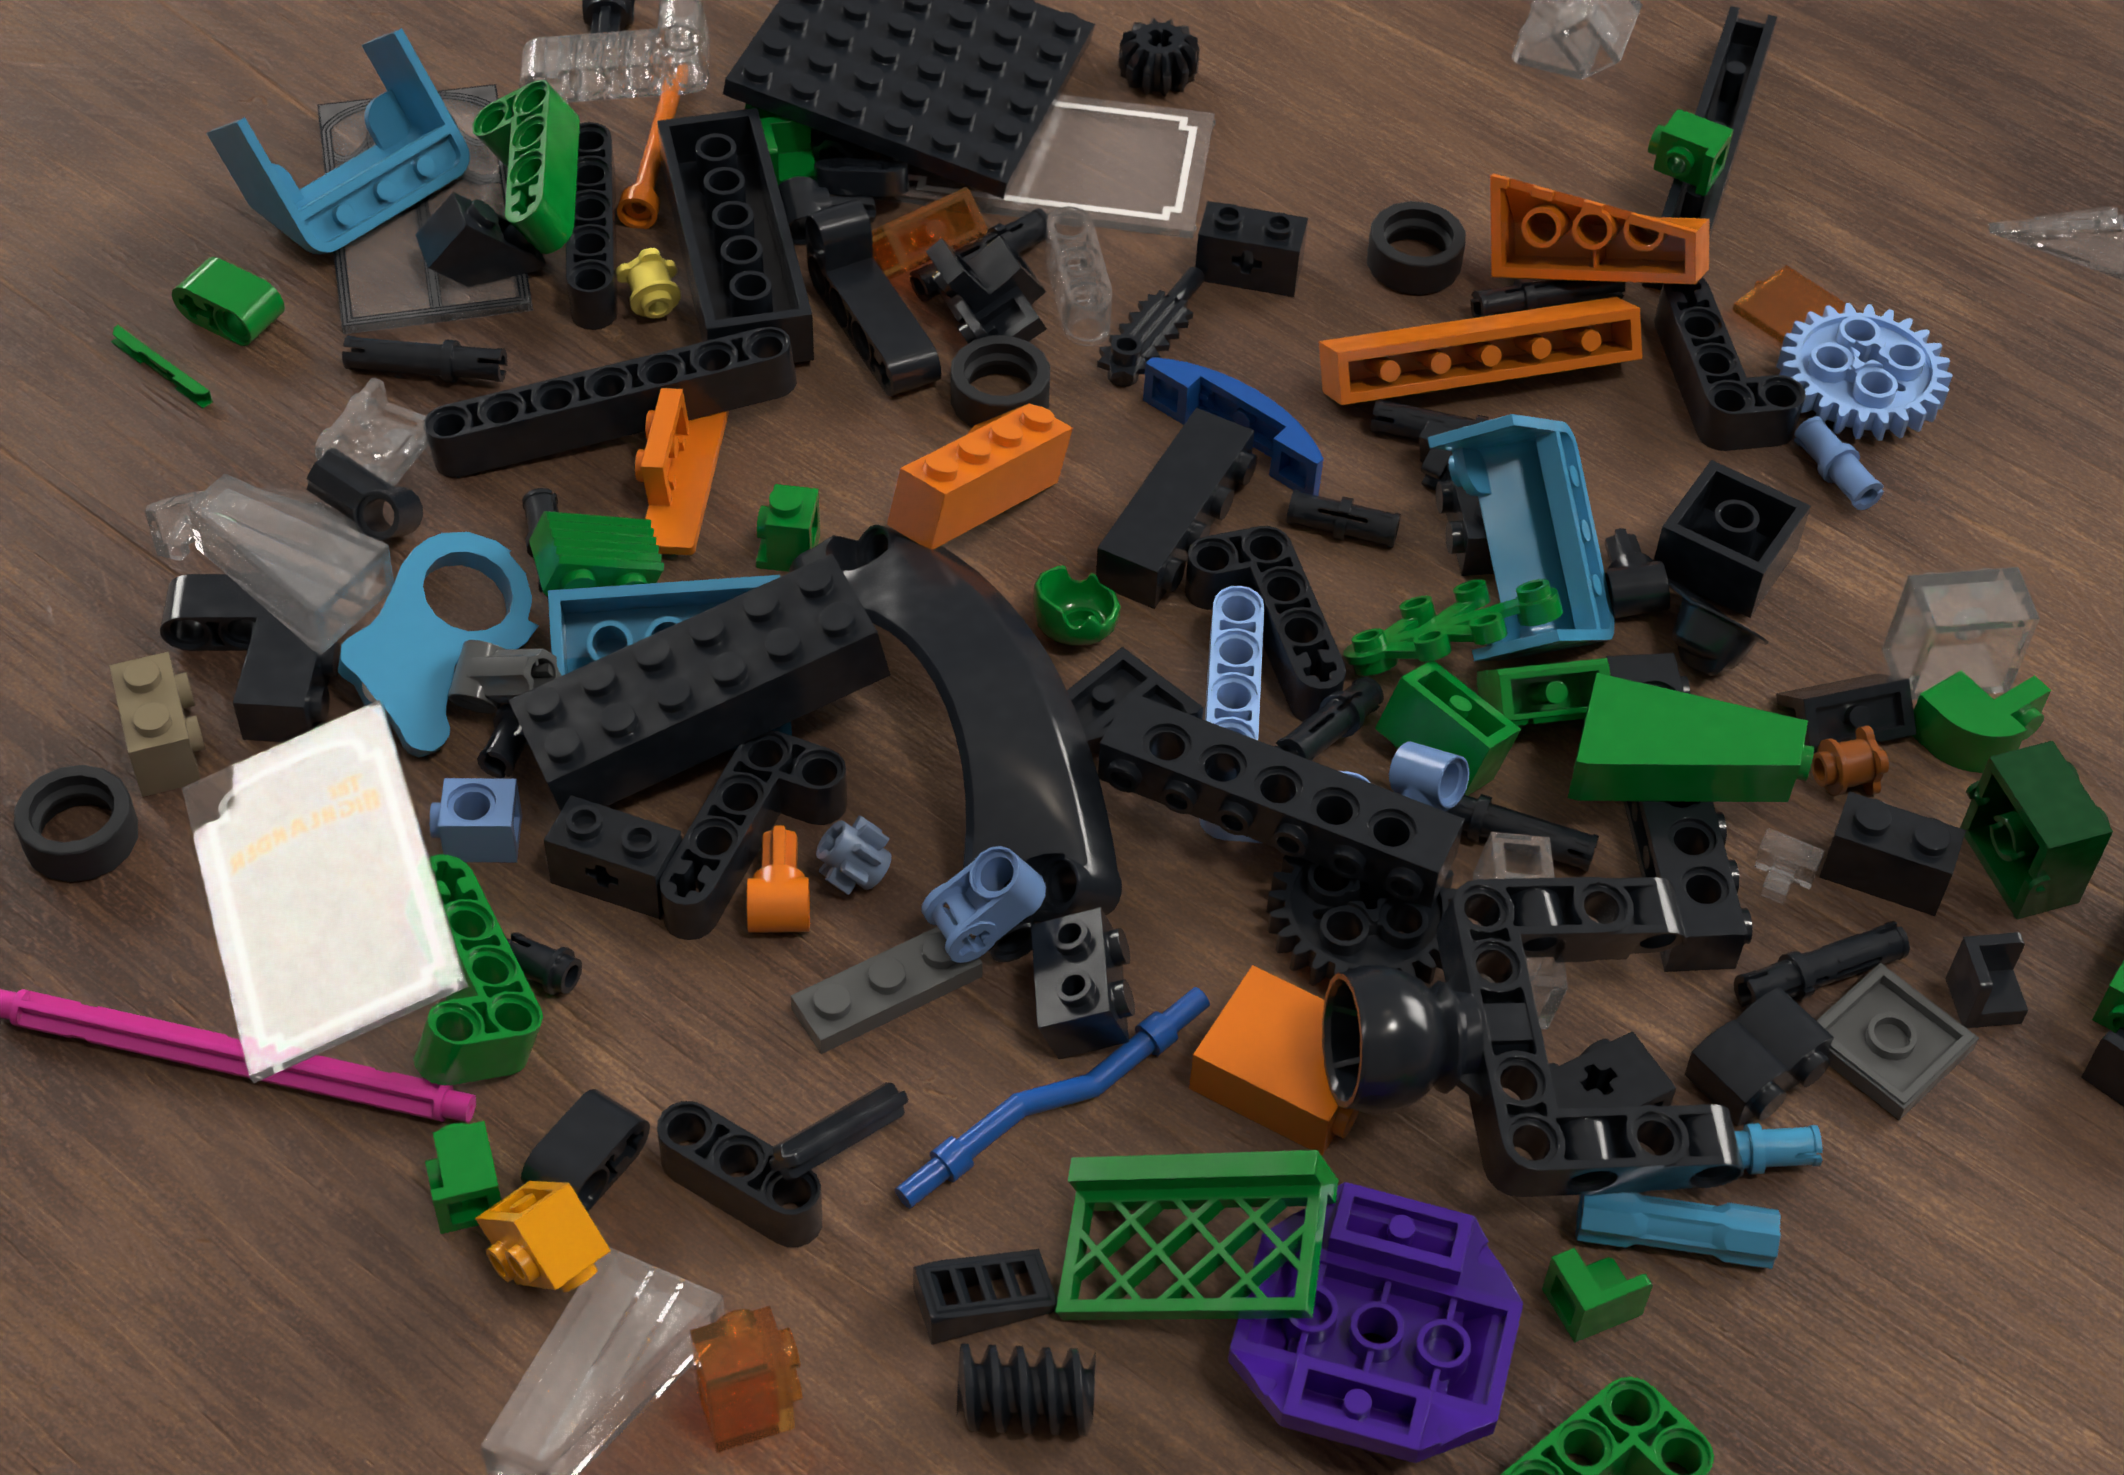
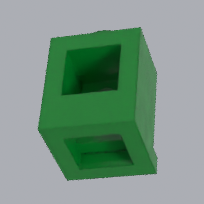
[1648,109,1734,197]
[756,484,820,572]
[425,1120,501,1234]

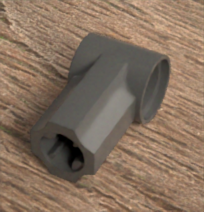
[447,640,562,714]

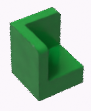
[760,116,815,185]
[1542,1248,1653,1343]

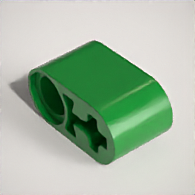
[172,257,285,346]

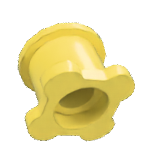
[615,248,681,318]

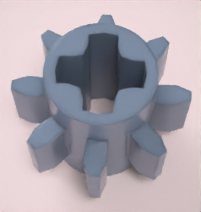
[816,816,892,895]

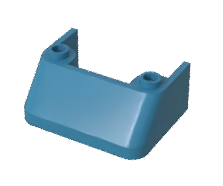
[207,28,470,254]
[1427,414,1615,661]

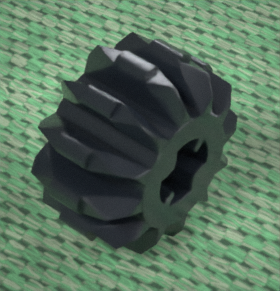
[1118,17,1200,97]

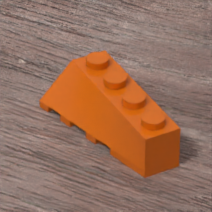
[1490,173,1710,284]
[887,403,1073,550]

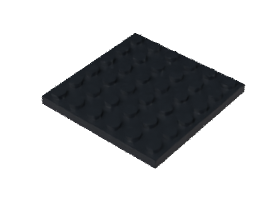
[723,0,1095,199]

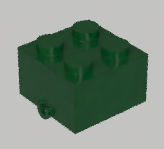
[1960,740,2113,920]

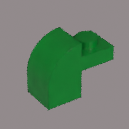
[1912,670,2051,773]

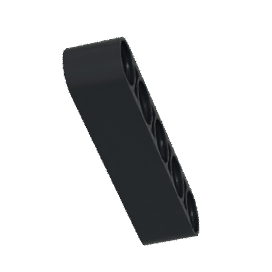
[566,122,618,330]

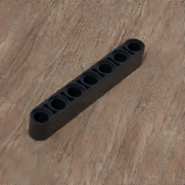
[423,327,797,477]

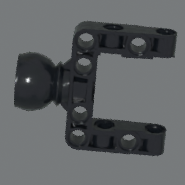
[1322,877,1744,1197]

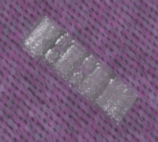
[520,0,711,103]

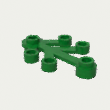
[1343,579,1563,676]

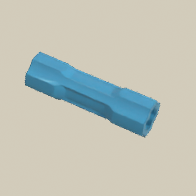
[1575,1192,1781,1269]

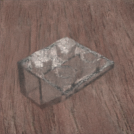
[1511,0,1642,80]

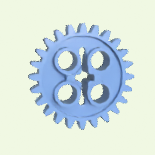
[1776,303,1952,441]

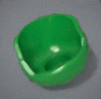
[1033,565,1121,646]

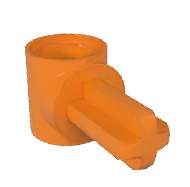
[747,825,810,933]

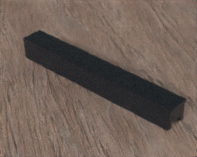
[1642,6,1777,290]

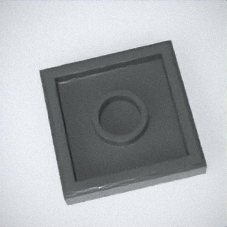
[1817,963,1979,1120]

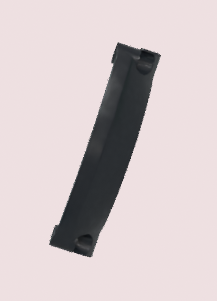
[789,524,1122,962]

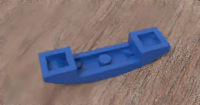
[1143,357,1324,496]

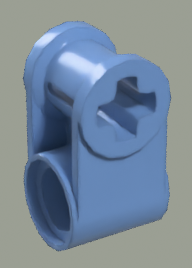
[921,846,1046,963]

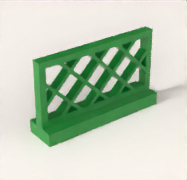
[1056,1150,1339,1320]

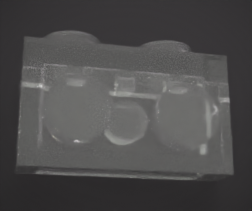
[315,378,428,486]

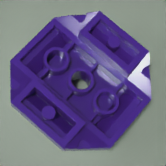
[1228,1182,1523,1463]

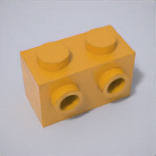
[475,1181,611,1292]

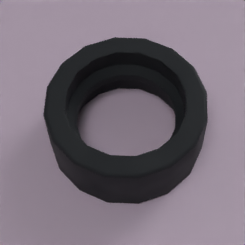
[1367,201,1466,295]
[950,335,1050,428]
[14,765,138,882]

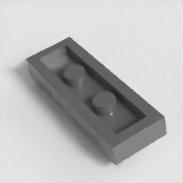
[791,926,983,1054]

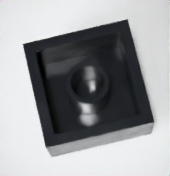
[1653,460,1811,618]

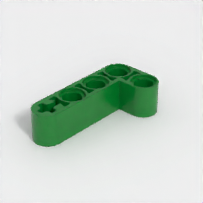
[472,80,580,254]
[406,854,543,1085]
[1501,1377,1714,1475]

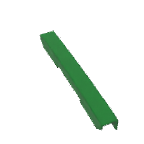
[111,325,213,408]

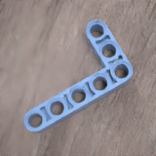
[1199,586,1370,843]

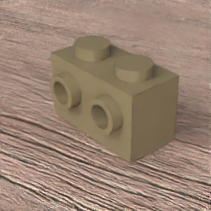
[109,652,205,797]

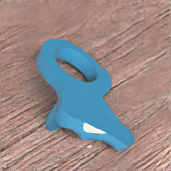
[338,532,539,758]

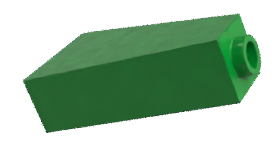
[1567,673,1814,802]

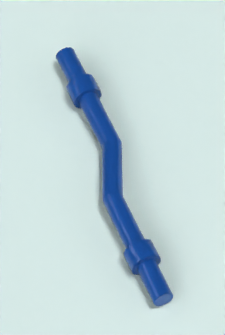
[895,987,1210,1209]

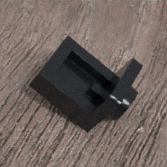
[955,285,1047,344]

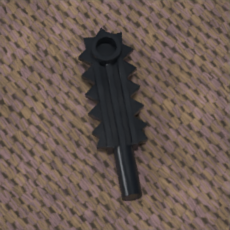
[1097,267,1205,387]

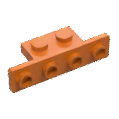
[635,388,729,555]

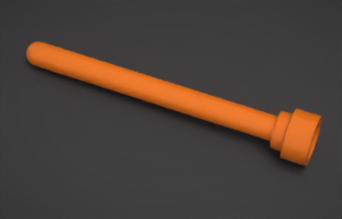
[617,63,687,229]

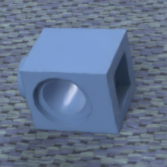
[430,778,522,863]

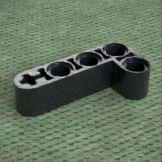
[805,199,942,397]
[1654,277,1806,451]
[1185,526,1346,722]
[659,730,847,940]

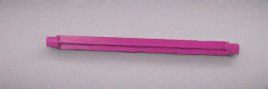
[0,989,476,1123]

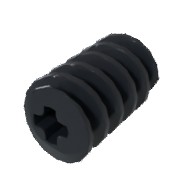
[957,1343,1096,1437]

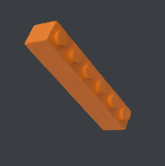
[1319,297,1642,405]

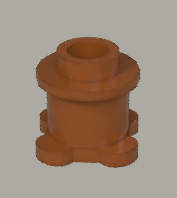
[1811,726,1889,796]

